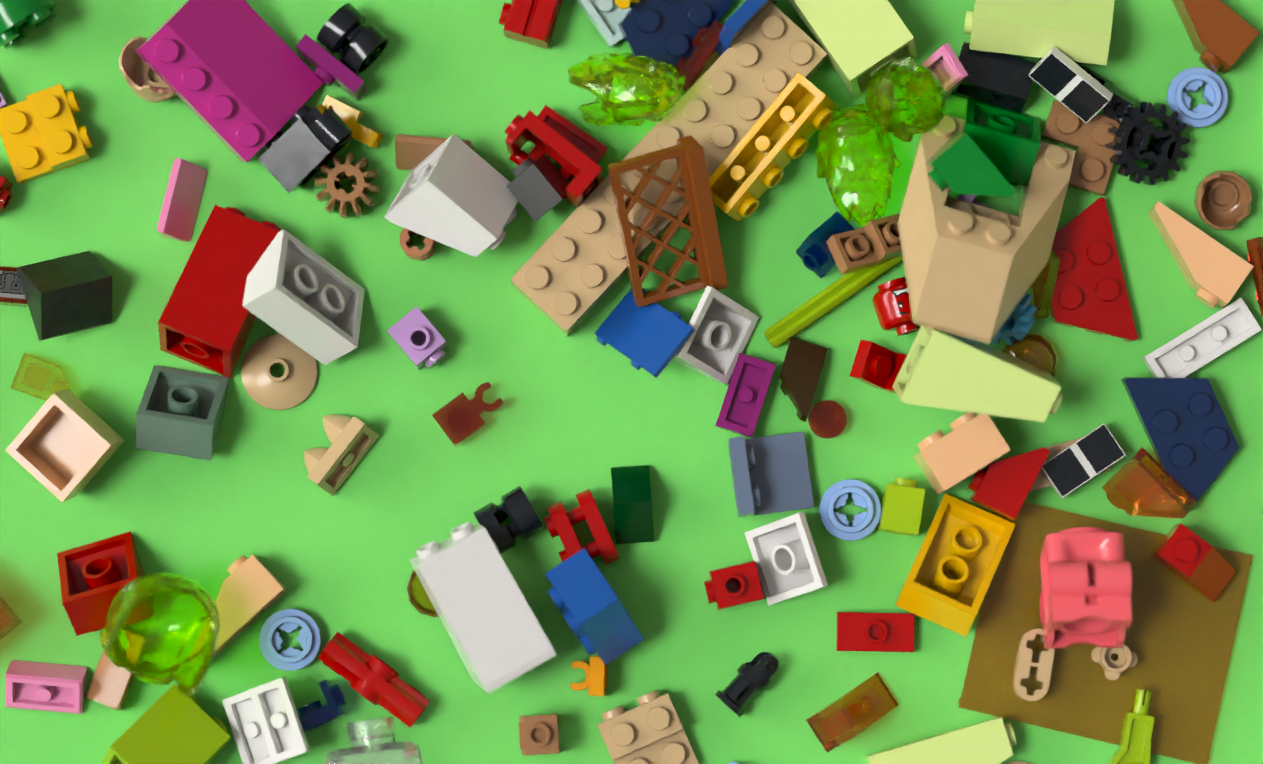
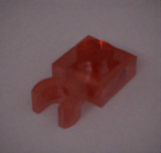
[432,382,504,447]

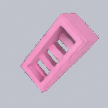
[906,43,968,109]

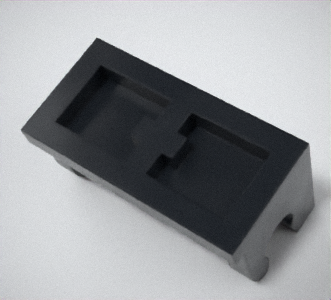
[951,42,1037,113]

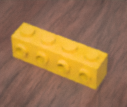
[709,72,837,222]

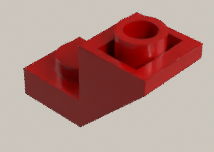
[850,340,907,394]

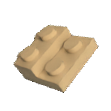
[597,689,699,764]

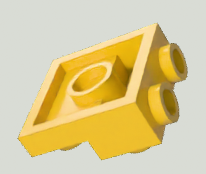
[0,84,93,185]

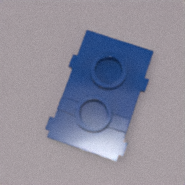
[594,288,695,378]

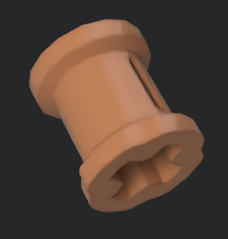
[400,228,436,261]

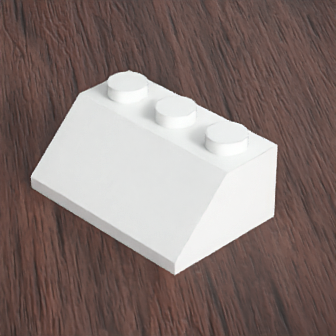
[243,229,365,365]

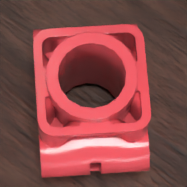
[1039,527,1132,649]

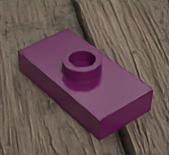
[296,34,367,100]
[715,353,776,438]

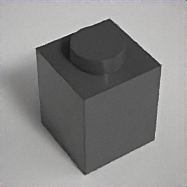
[506,154,569,222]

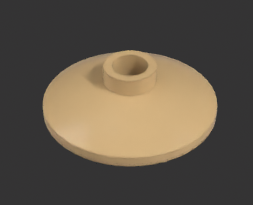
[241,334,318,410]

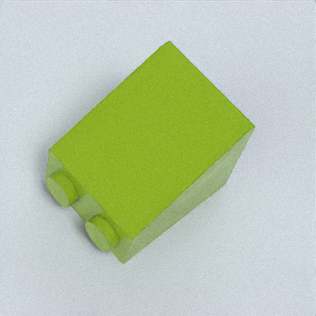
[101,684,230,764]

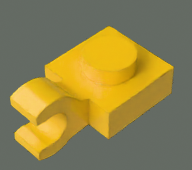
[322,95,383,148]

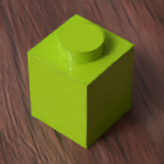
[877,478,925,537]

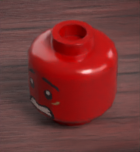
[872,277,920,336]

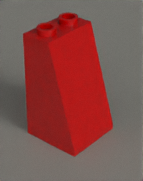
[158,205,281,379]

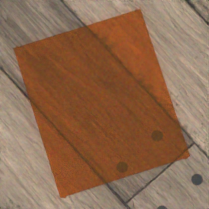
[958,502,1252,764]

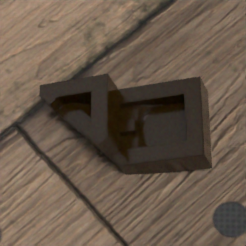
[779,337,828,422]

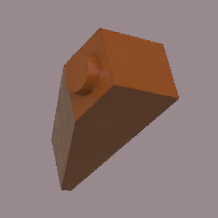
[1172,0,1260,74]

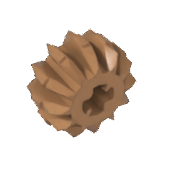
[314,153,380,218]

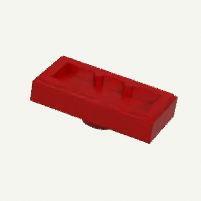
[836,612,914,652]

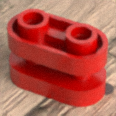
[543,489,620,565]

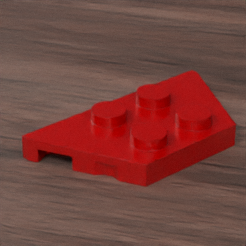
[1042,197,1138,342]

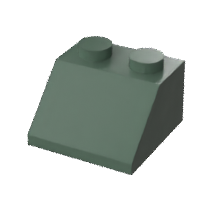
[136,365,229,460]

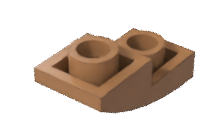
[826,214,902,275]

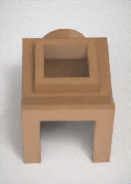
[519,714,560,755]

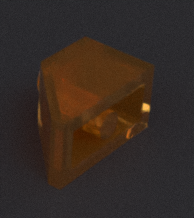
[1102,447,1197,519]
[806,672,899,753]

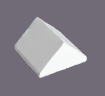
[673,286,759,385]
[745,512,828,606]

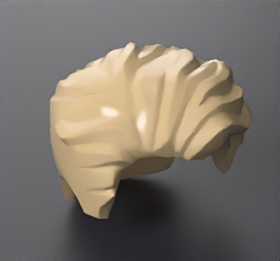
[119,36,176,103]

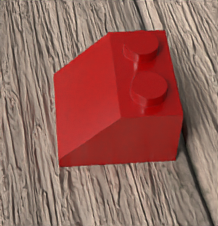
[57,531,151,636]

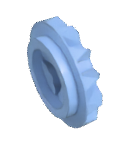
[1166,67,1228,129]
[819,479,881,541]
[259,609,321,671]

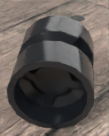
[317,3,389,75]
[474,486,545,554]

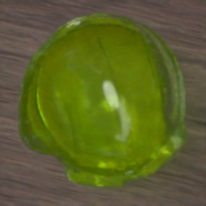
[100,573,220,696]

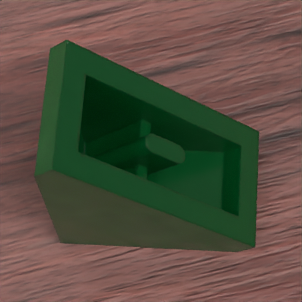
[611,465,654,544]

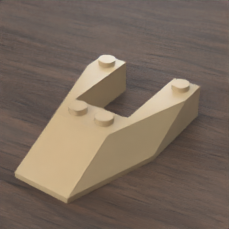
[897,110,1076,344]

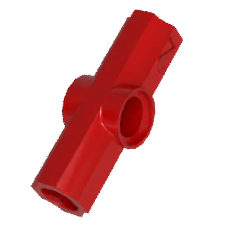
[318,632,431,728]

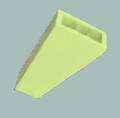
[964,0,1115,65]
[865,717,1017,764]

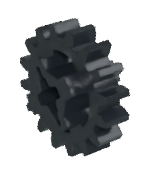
[1106,101,1190,185]

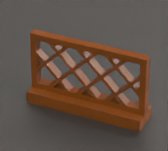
[608,135,729,308]

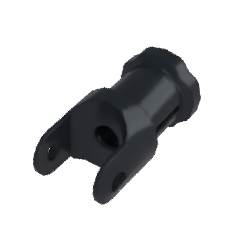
[715,652,778,717]

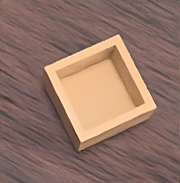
[5,389,124,502]
[913,412,1010,495]

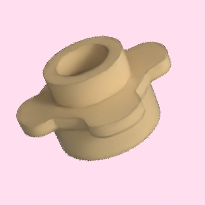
[1091,643,1138,680]

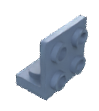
[728,432,814,518]

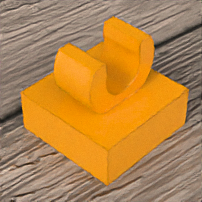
[570,657,608,696]

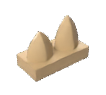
[304,414,379,496]

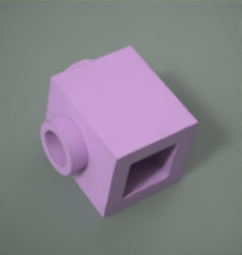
[387,306,448,369]

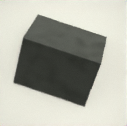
[17,251,112,341]

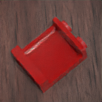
[505,110,603,208]

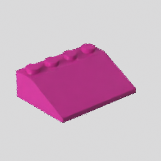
[135,0,323,162]

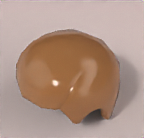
[1194,171,1252,230]

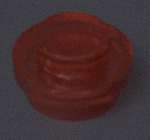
[808,400,847,439]

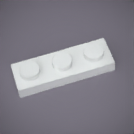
[1142,297,1262,378]

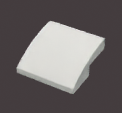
[222,677,310,764]

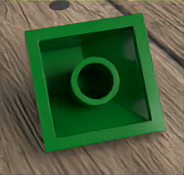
[964,98,1041,186]
[926,131,1017,198]

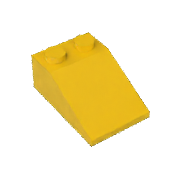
[895,493,1016,637]

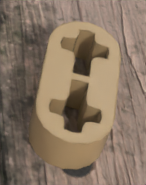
[1013,628,1055,701]

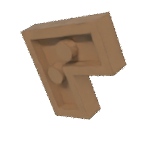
[1041,100,1120,197]

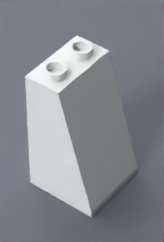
[410,522,556,694]

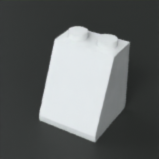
[384,134,519,257]

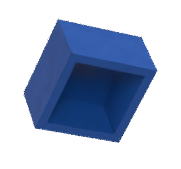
[545,548,644,665]

